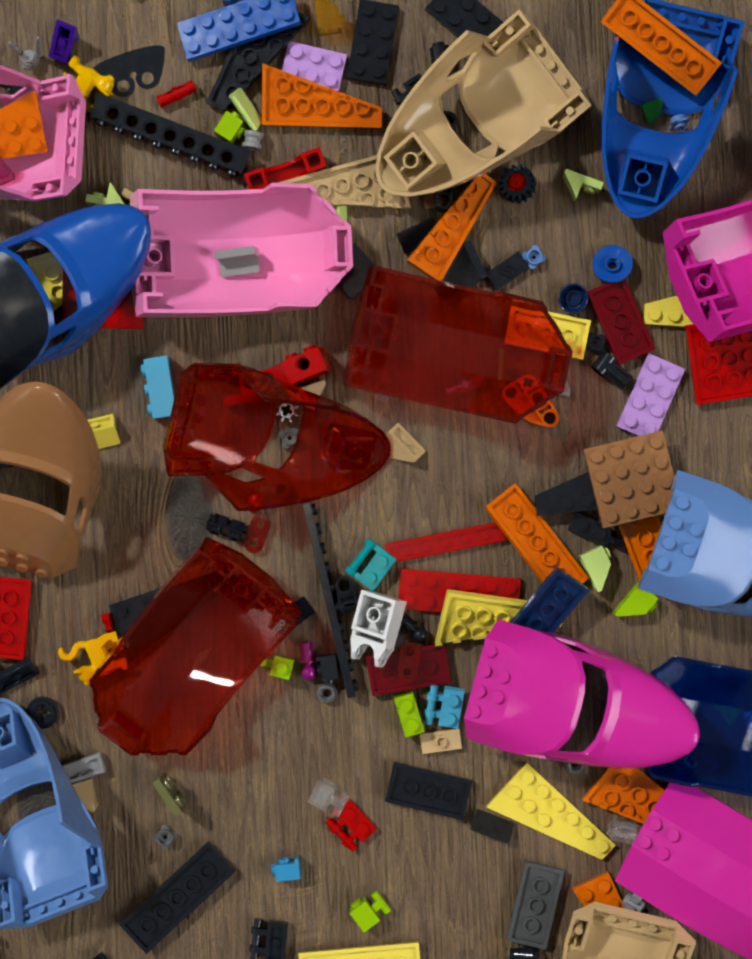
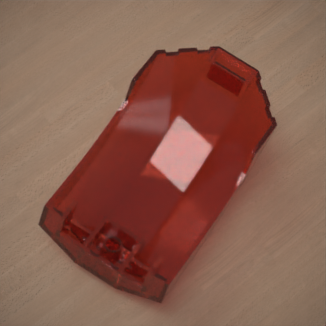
[343,265,573,424]
[89,536,302,756]

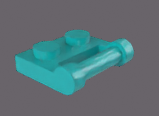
[345,538,397,591]

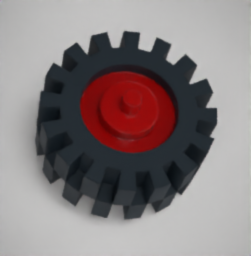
[499,164,537,204]

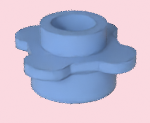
[669,114,690,132]
[522,245,546,269]

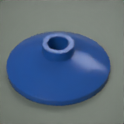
[592,245,633,283]

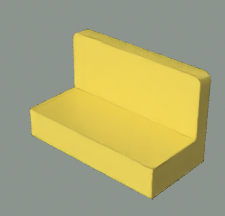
[88,414,120,449]

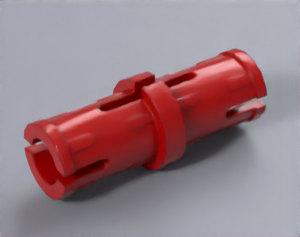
[156,79,197,109]

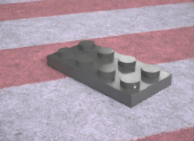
[506,860,564,950]

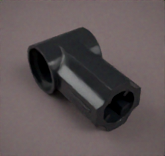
[591,351,633,390]

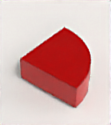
[101,613,114,633]

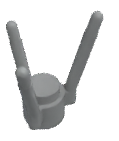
[8,37,41,71]

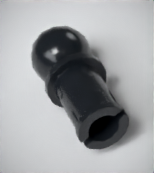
[401,612,428,643]

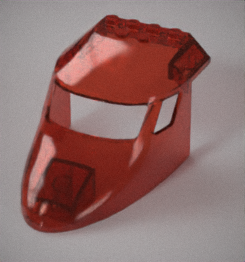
[163,363,391,511]

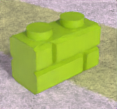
[394,691,425,738]

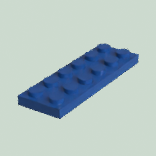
[177,0,302,62]

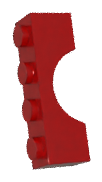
[244,147,327,190]

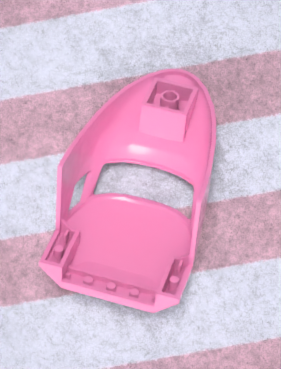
[0,65,86,201]

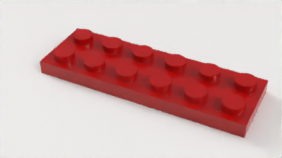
[398,568,521,612]

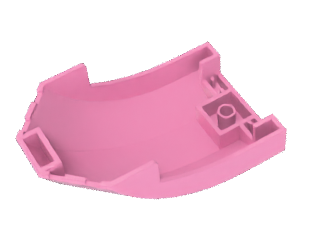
[130,183,353,317]

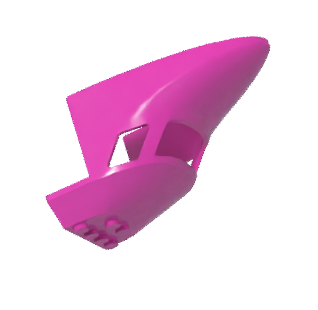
[464,619,700,768]

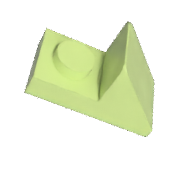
[563,169,604,201]
[85,182,125,206]

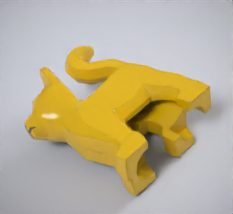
[62,55,115,118]
[58,631,127,686]

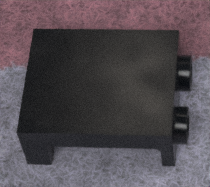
[430,240,488,300]

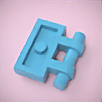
[424,685,465,729]

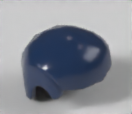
[558,283,589,314]

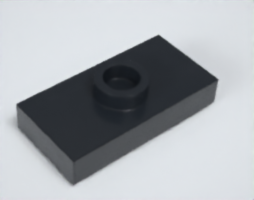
[487,251,530,291]

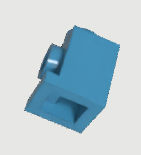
[271,855,301,882]

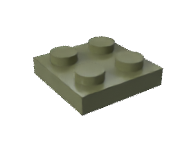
[152,772,187,817]

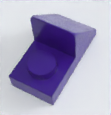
[49,20,80,64]

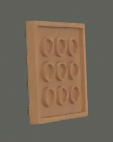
[583,430,674,528]

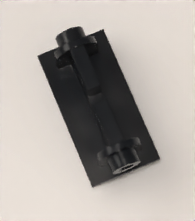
[206,513,249,542]

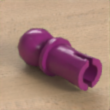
[300,642,317,680]

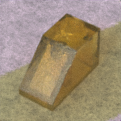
[314,0,345,36]

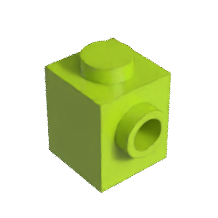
[214,110,245,144]

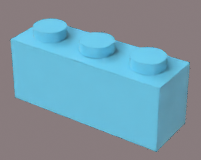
[141,355,179,420]

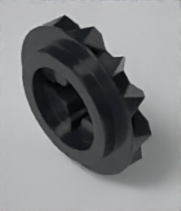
[27,696,59,729]

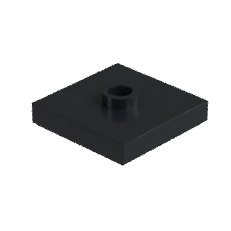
[338,243,382,300]

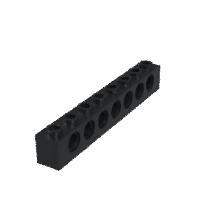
[90,93,251,178]

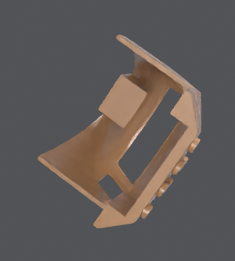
[0,382,102,578]

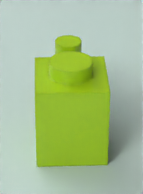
[258,653,295,680]
[349,890,391,933]

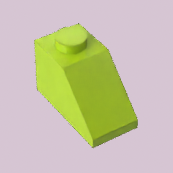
[612,582,659,617]

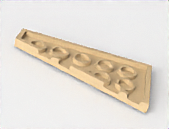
[279,155,411,209]

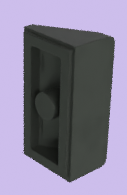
[470,809,515,844]

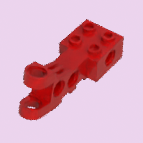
[219,345,334,406]

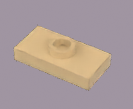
[420,728,462,754]

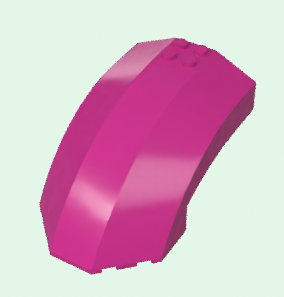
[663,200,752,342]
[615,775,752,959]

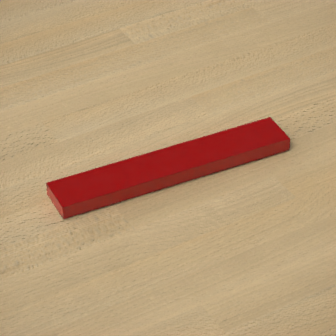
[384,522,506,562]

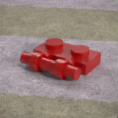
[325,799,377,852]

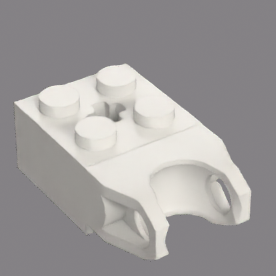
[350,590,407,668]

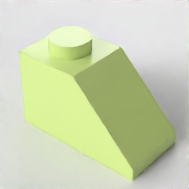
[578,545,612,592]

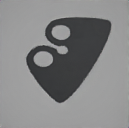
[93,45,164,97]

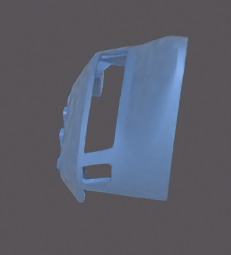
[638,470,752,617]
[0,698,108,929]

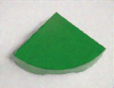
[642,97,662,124]

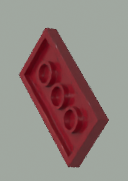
[587,279,656,365]
[366,643,452,696]

